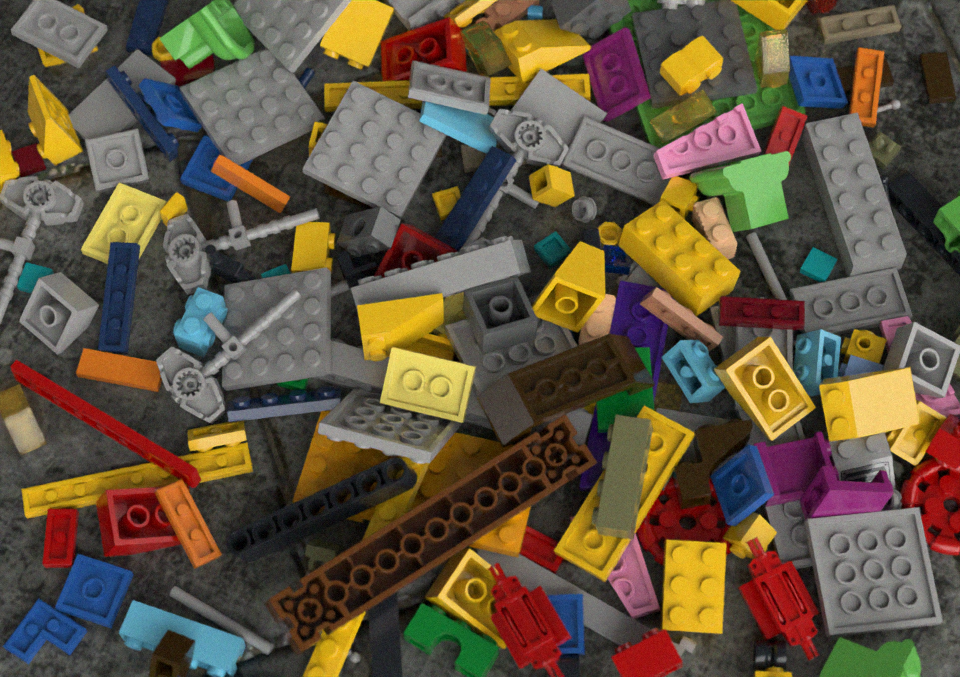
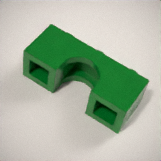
[404,603,499,677]

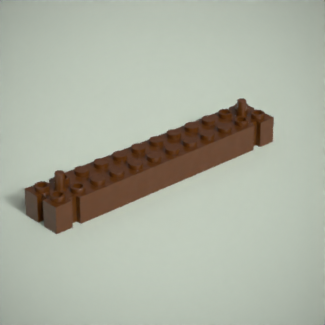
[265,414,597,655]

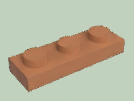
[640,287,723,351]

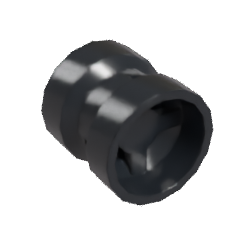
[753,640,787,671]

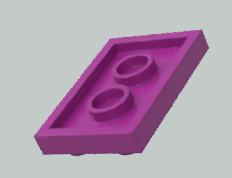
[582,27,651,122]

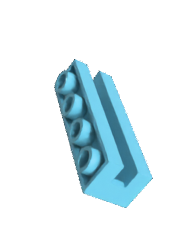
[119,600,246,677]

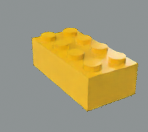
[618,200,741,317]

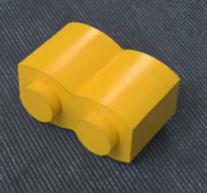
[660,36,723,96]

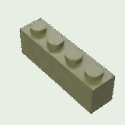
[592,415,653,540]

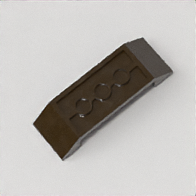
[477,334,655,448]

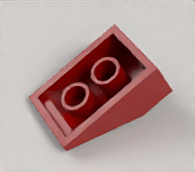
[381,17,467,81]
[374,224,457,278]
[96,485,190,557]

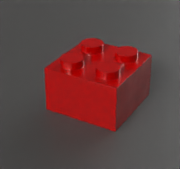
[611,628,683,677]

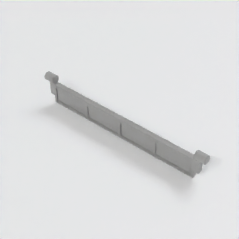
[473,548,697,657]

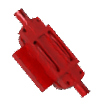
[738,537,820,661]
[488,563,572,677]

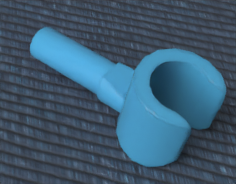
[527,5,543,20]

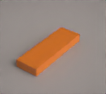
[849,47,884,128]
[211,154,290,214]
[76,348,162,392]
[155,479,222,569]

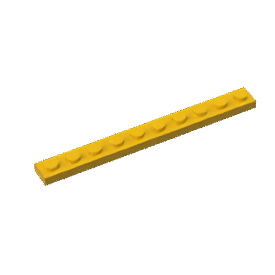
[324,74,591,112]
[303,455,430,677]

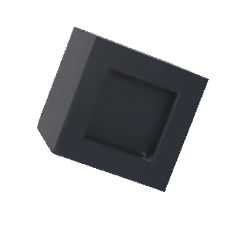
[337,250,378,288]

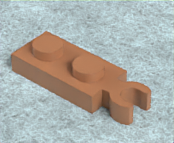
[475,0,540,39]

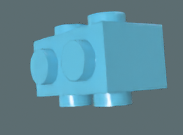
[173,287,228,357]
[793,329,841,396]
[662,340,725,403]

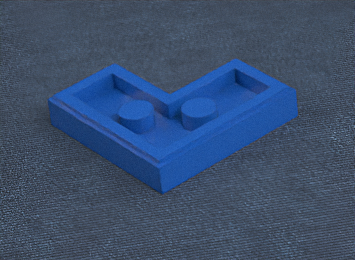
[3,598,87,665]

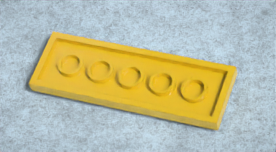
[554,406,695,582]

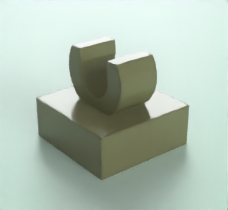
[869,132,901,170]
[305,539,341,570]

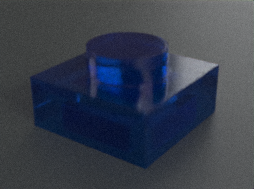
[603,244,631,275]

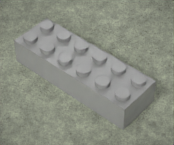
[802,113,907,277]
[351,236,531,312]

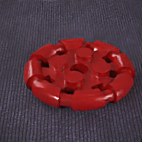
[900,457,960,555]
[636,475,732,566]

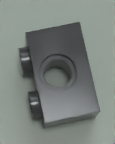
[337,206,401,257]

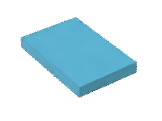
[419,101,497,154]

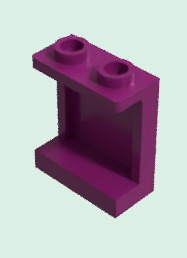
[753,431,839,507]
[799,466,893,521]

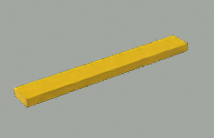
[21,442,253,519]

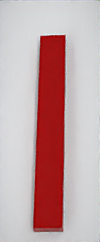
[10,360,201,488]

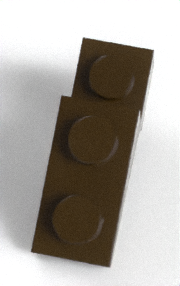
[673,418,753,510]

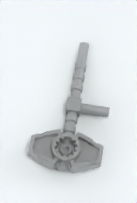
[462,109,569,248]
[0,176,84,324]
[163,200,320,295]
[156,288,301,424]

